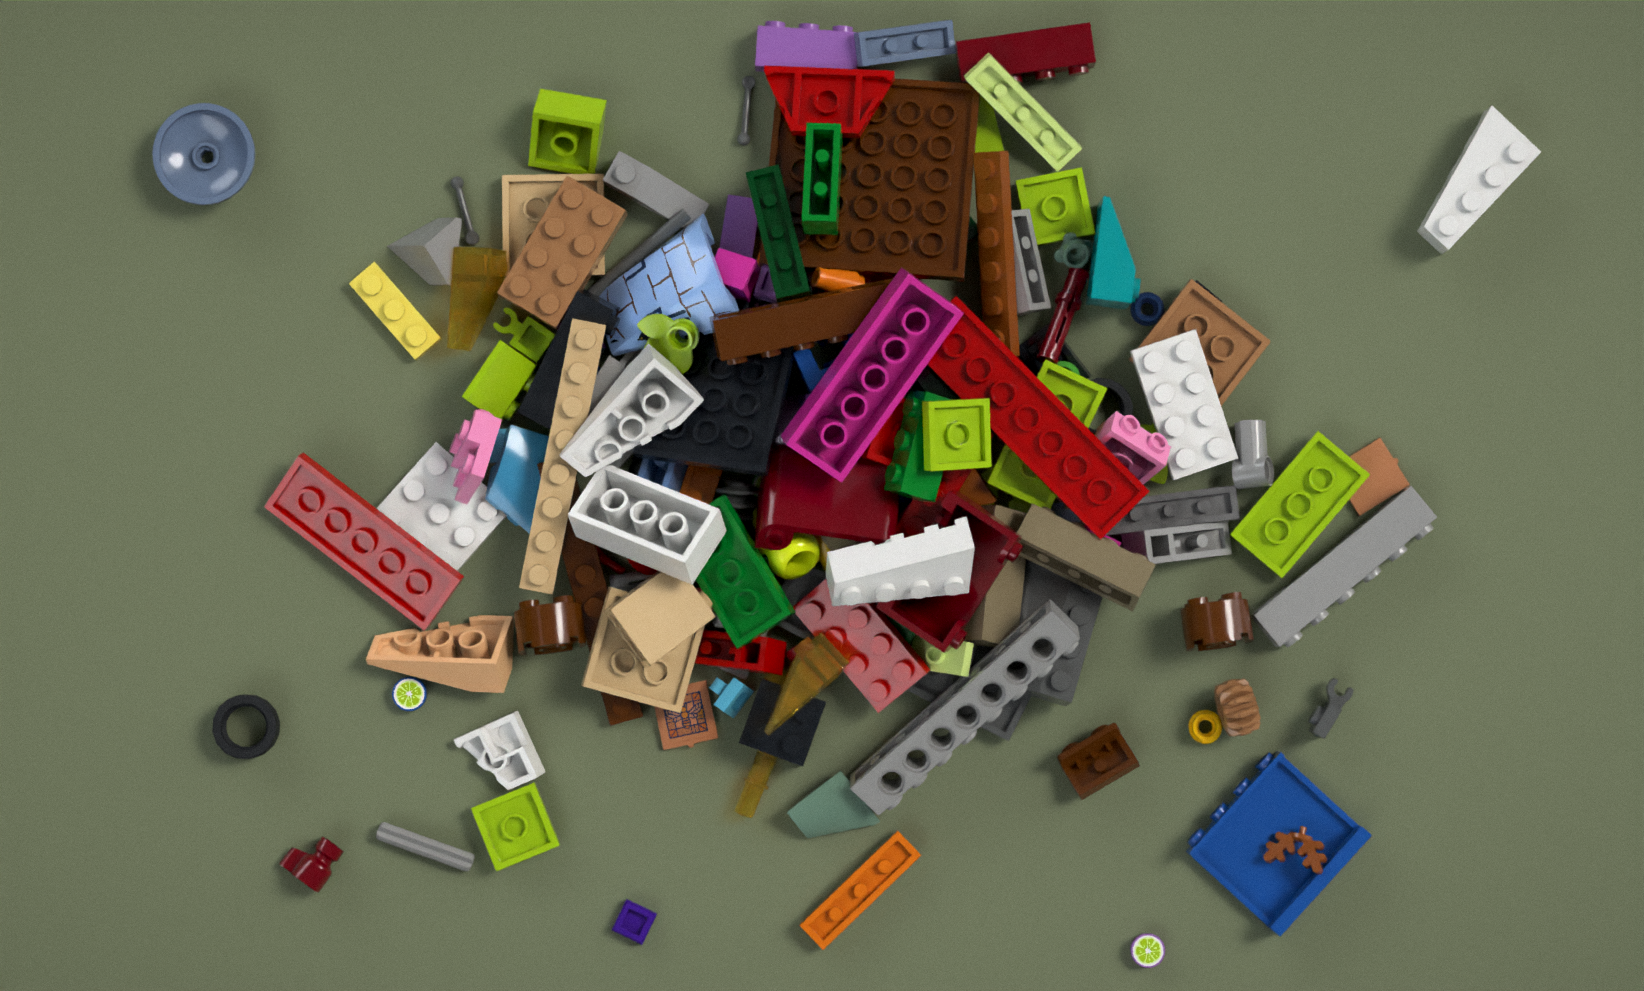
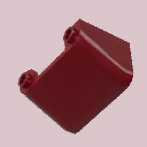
[755,445,900,550]
[876,491,1023,653]

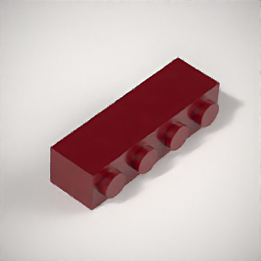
[955,22,1096,84]

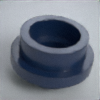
[1130,292,1164,326]

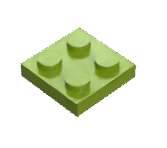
[1015,167,1095,246]
[922,398,992,471]
[471,782,560,871]

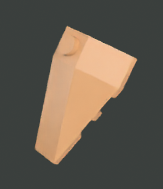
[366,615,514,693]

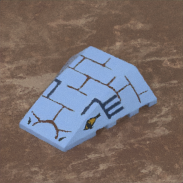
[599,214,739,356]

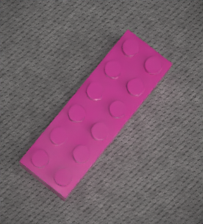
[781,267,964,483]

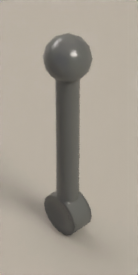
[737,76,755,146]
[450,176,480,245]

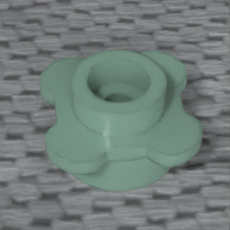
[1054,232,1093,268]

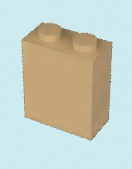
[604,571,716,666]

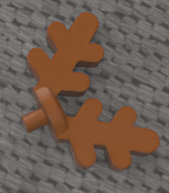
[1263,826,1327,875]

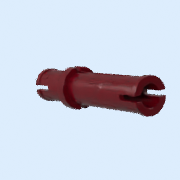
[1036,268,1090,364]

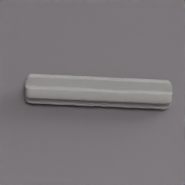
[376,822,475,871]

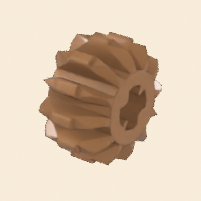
[1214,678,1261,737]

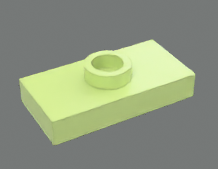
[912,635,974,677]

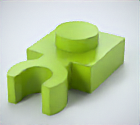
[493,308,555,364]

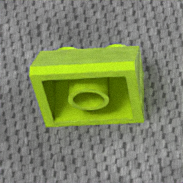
[528,88,607,174]
[462,340,539,424]

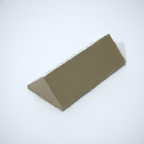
[964,505,1027,647]

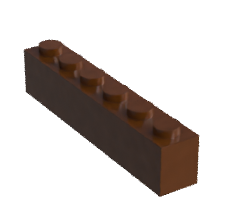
[709,278,893,365]

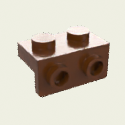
[1057,723,1140,800]

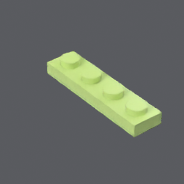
[964,52,1082,172]

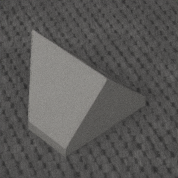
[387,217,462,286]

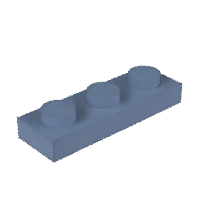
[854,20,956,67]

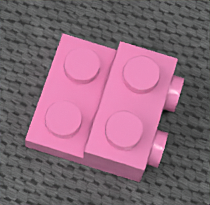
[449,409,502,504]
[1095,411,1171,485]

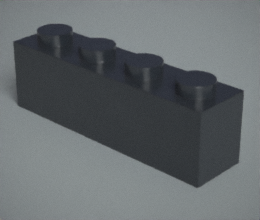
[518,289,620,429]

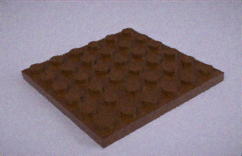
[759,78,980,282]

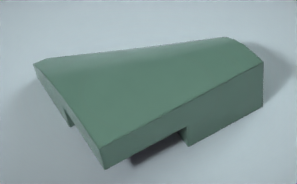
[787,770,880,838]

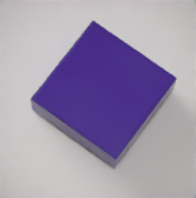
[612,899,658,945]

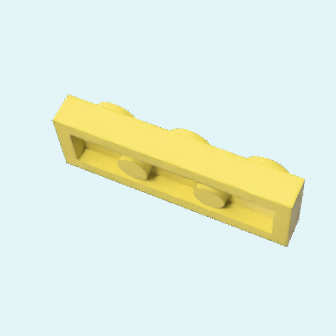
[349,262,442,361]

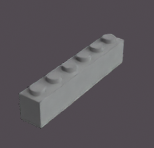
[1250,486,1437,648]

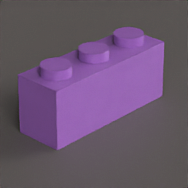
[755,21,857,72]

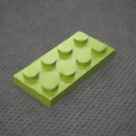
[987,359,1107,509]
[1229,431,1370,578]

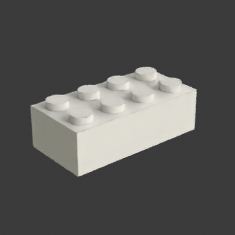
[568,465,727,585]

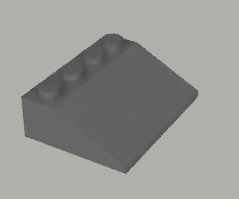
[971,559,1102,707]

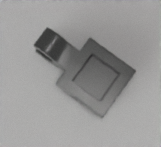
[1308,678,1354,739]

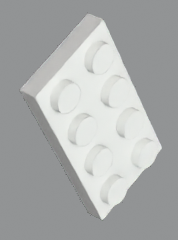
[1130,329,1238,480]

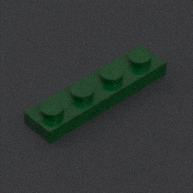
[745,164,811,302]

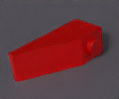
[694,630,787,676]

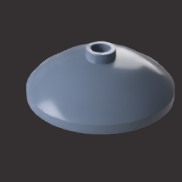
[152,103,256,205]

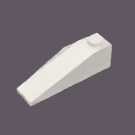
[560,344,704,477]

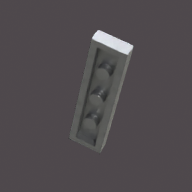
[1106,485,1240,536]

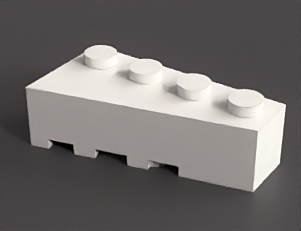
[1417,105,1541,254]
[825,517,975,606]

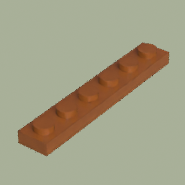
[973,151,1020,356]

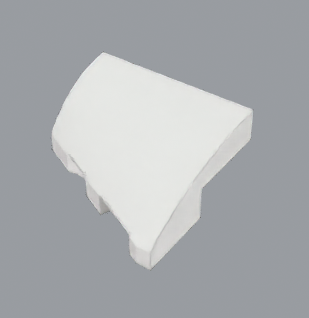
[454,710,546,790]

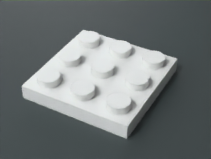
[376,442,506,571]

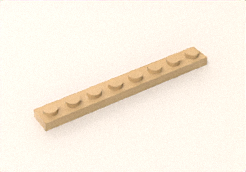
[519,318,606,595]

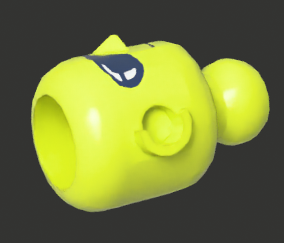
[752,507,820,580]

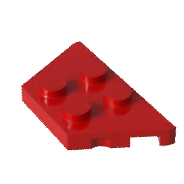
[764,65,895,138]

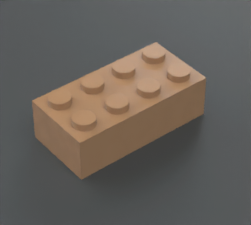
[497,176,628,330]

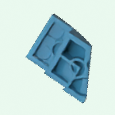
[485,425,549,534]

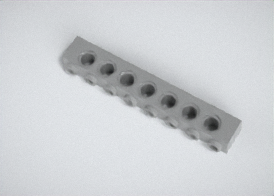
[850,599,1080,816]

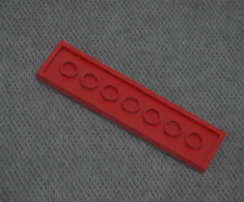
[927,296,1150,540]

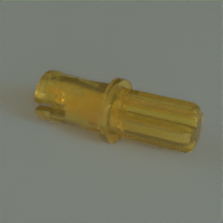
[735,750,778,818]

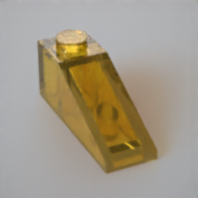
[447,247,508,351]
[764,633,849,736]

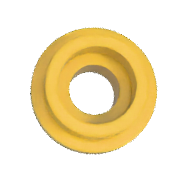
[1188,710,1222,744]

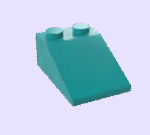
[1086,196,1141,310]

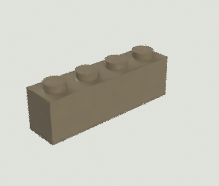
[1017,503,1156,612]

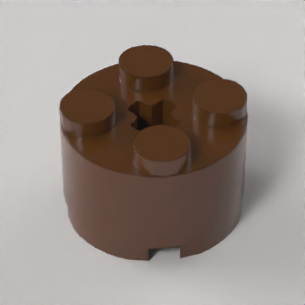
[1180,592,1254,651]
[514,595,587,655]

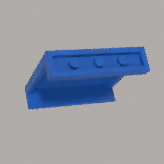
[1186,751,1372,936]

